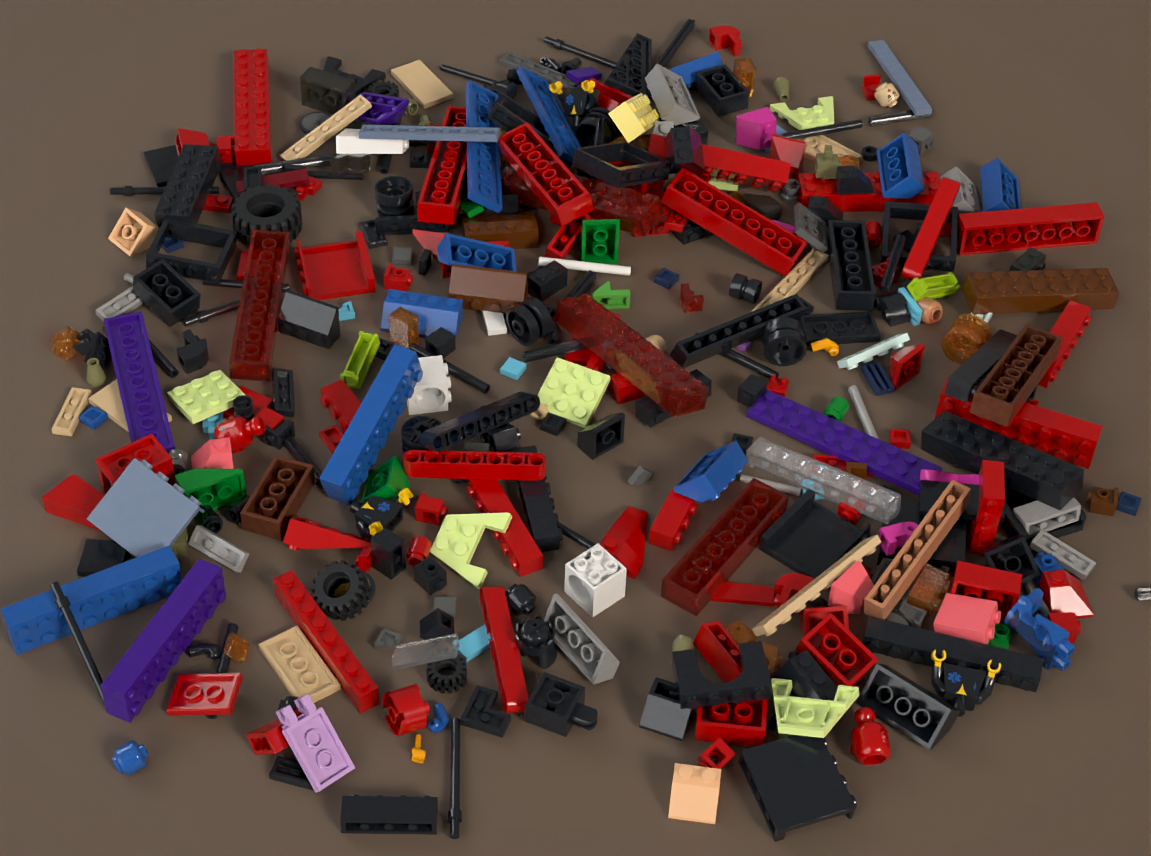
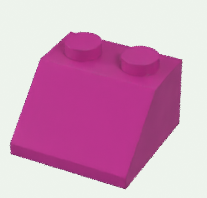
[736,107,777,150]

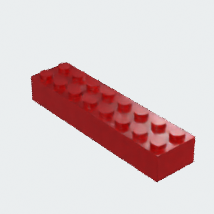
[497,122,594,226]
[646,134,791,193]
[661,168,808,276]
[797,171,941,212]
[956,202,1104,256]
[935,378,1103,469]

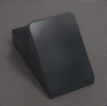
[410,141,435,168]

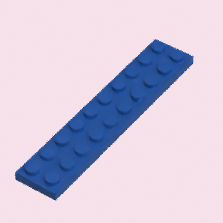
[517,66,582,169]
[466,80,502,213]

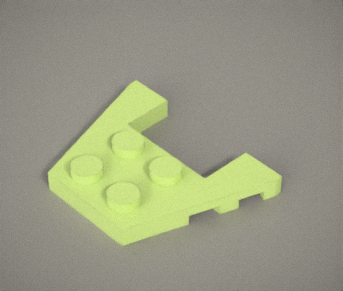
[770,96,834,130]
[430,513,512,589]
[771,678,859,738]

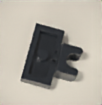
[73,329,110,370]

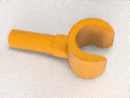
[412,734,426,764]

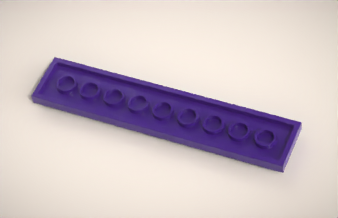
[103,311,175,453]
[746,389,942,496]

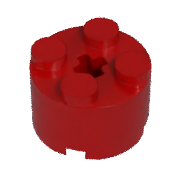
[382,684,430,737]

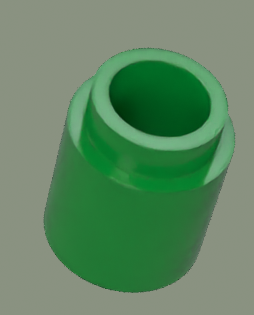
[824,396,849,422]

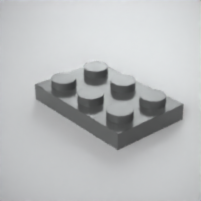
[794,202,828,253]

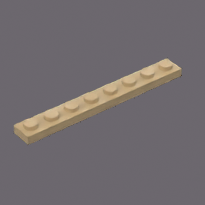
[752,535,882,637]

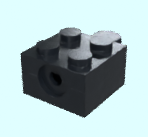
[525,672,598,737]

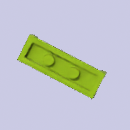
[906,272,961,302]
[340,331,380,389]

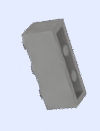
[1013,497,1081,538]

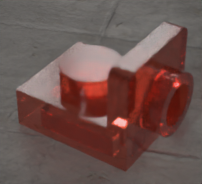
[679,283,704,313]

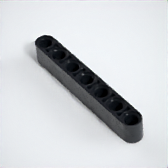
[419,391,540,452]

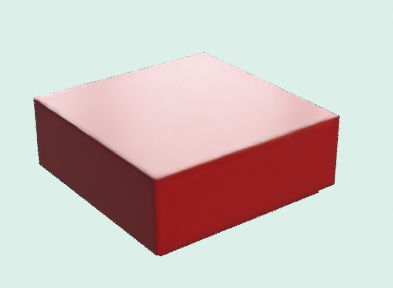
[889,429,911,449]

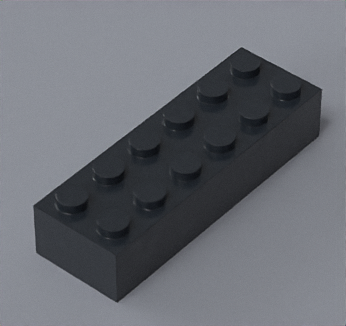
[154,144,222,231]
[827,220,876,311]

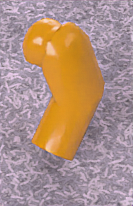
[811,338,839,356]

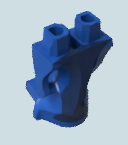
[1004,588,1076,671]

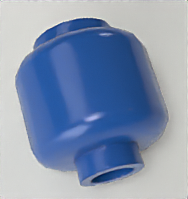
[112,740,149,775]

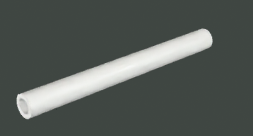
[538,257,631,276]

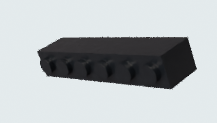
[512,445,563,552]

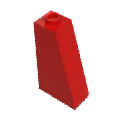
[42,473,105,532]

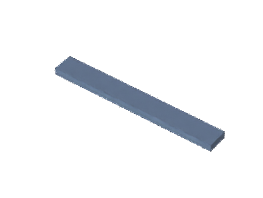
[868,40,932,116]
[358,125,501,142]

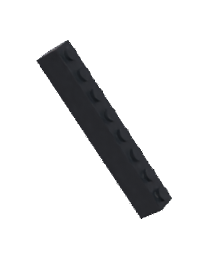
[670,293,807,370]
[945,329,1017,402]
[863,616,1044,692]

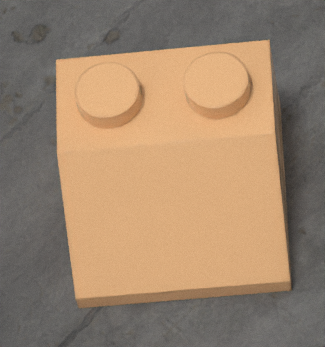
[108,208,159,257]
[668,763,721,824]

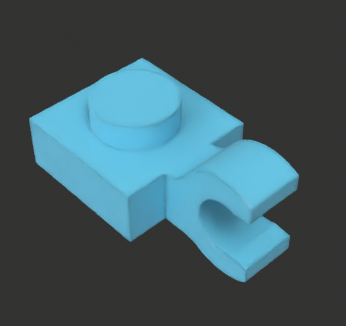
[203,412,224,440]

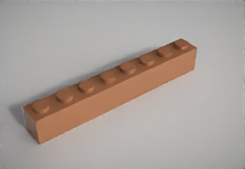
[864,480,971,620]

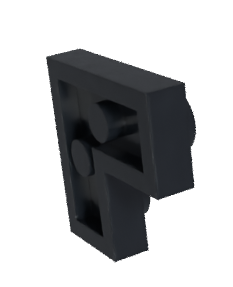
[460,685,511,738]

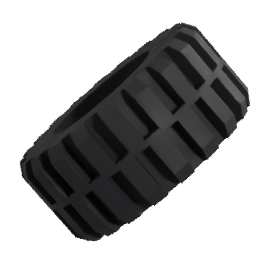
[231,184,303,250]

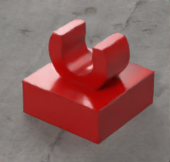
[767,374,789,397]

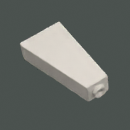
[336,128,409,154]

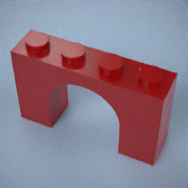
[969,460,1005,555]

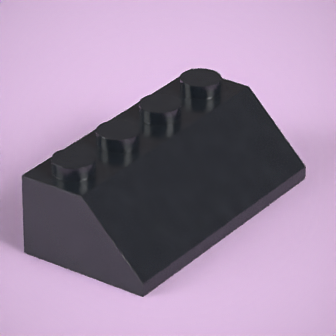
[856,663,960,750]

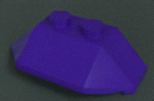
[353,92,409,124]

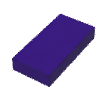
[566,67,602,83]

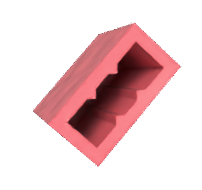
[933,593,1001,645]

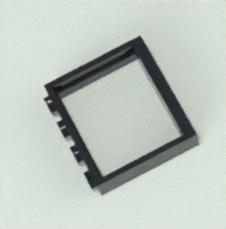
[572,141,671,188]
[880,201,958,272]
[146,217,237,283]

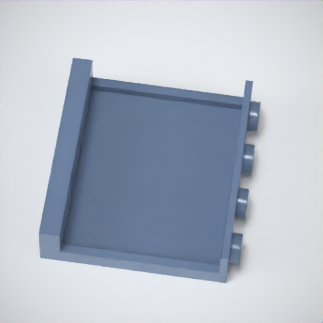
[87,458,205,558]

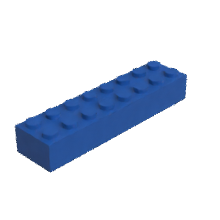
[319,344,423,505]
[1,545,182,655]

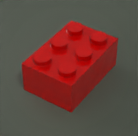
[950,561,1022,620]
[795,613,879,688]
[695,699,768,747]

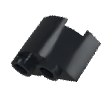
[874,292,911,327]

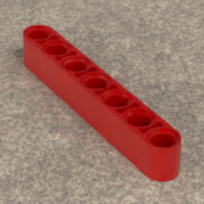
[901,177,961,280]
[403,450,546,481]
[480,586,529,713]

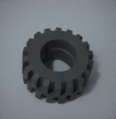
[311,560,371,621]

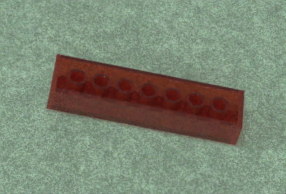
[661,478,789,616]

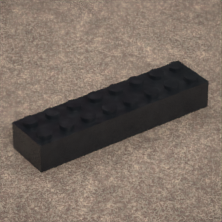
[921,410,1084,510]

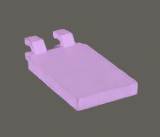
[276,694,355,793]

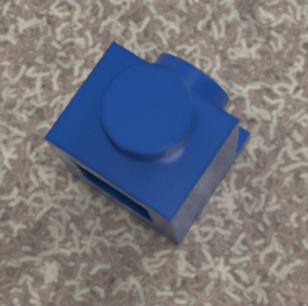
[1033,552,1065,584]

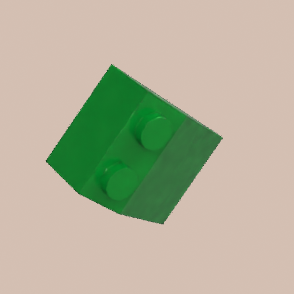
[580,219,620,264]
[175,469,246,518]

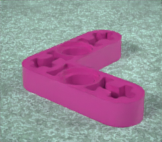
[920,470,979,485]

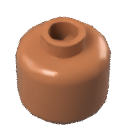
[917,297,943,324]

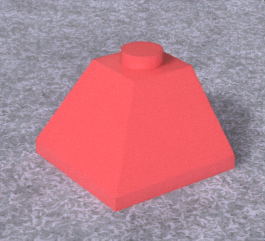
[191,437,234,469]
[828,561,874,614]

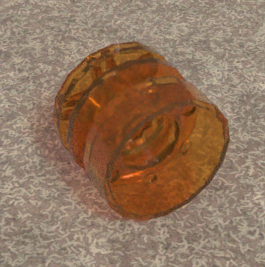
[941,314,991,365]

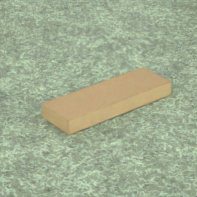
[52,387,92,437]

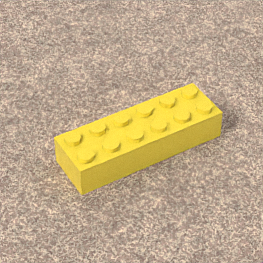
[608,93,660,143]

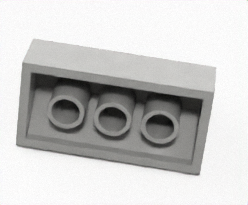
[645,64,700,126]
[544,594,620,685]

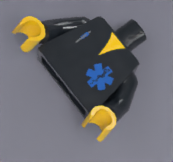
[549,80,599,127]
[350,488,413,539]
[931,649,1001,717]

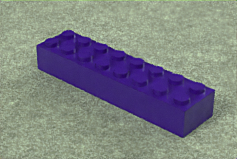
[100,559,226,723]

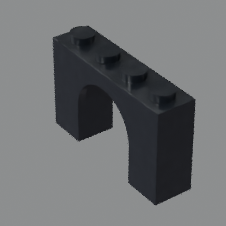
[672,641,772,709]

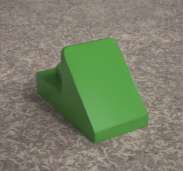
[592,281,630,310]

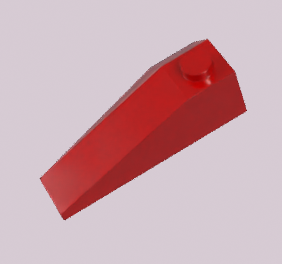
[600,506,648,579]
[283,515,371,551]

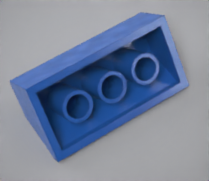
[669,52,723,88]
[876,132,925,198]
[980,157,1021,212]
[437,233,517,271]
[380,289,463,340]
[673,440,748,503]

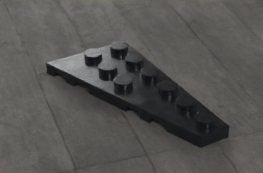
[604,33,652,100]

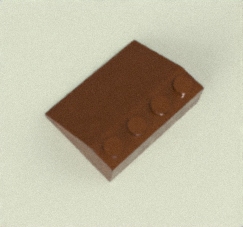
[461,210,539,249]

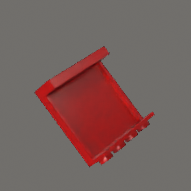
[294,231,376,300]

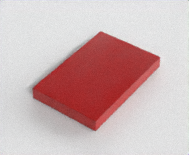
[166,673,243,716]

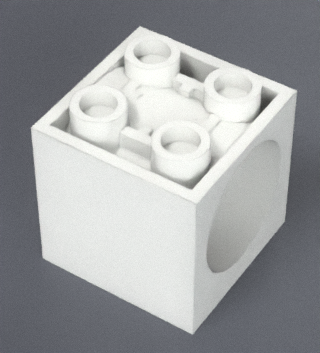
[407,355,452,415]
[564,544,627,618]

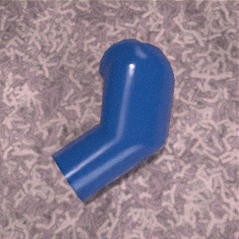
[428,703,449,733]

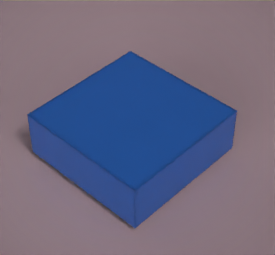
[79,405,108,430]

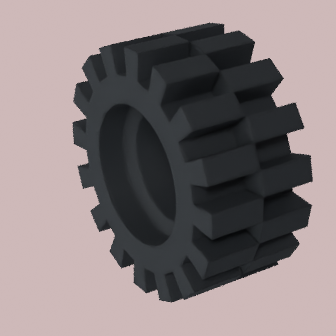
[368,80,399,97]
[426,651,467,694]

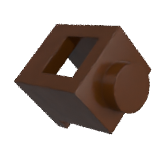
[1086,486,1119,516]

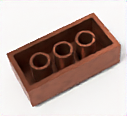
[240,455,315,540]

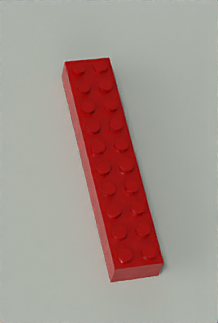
[234,48,272,166]
[417,106,467,225]

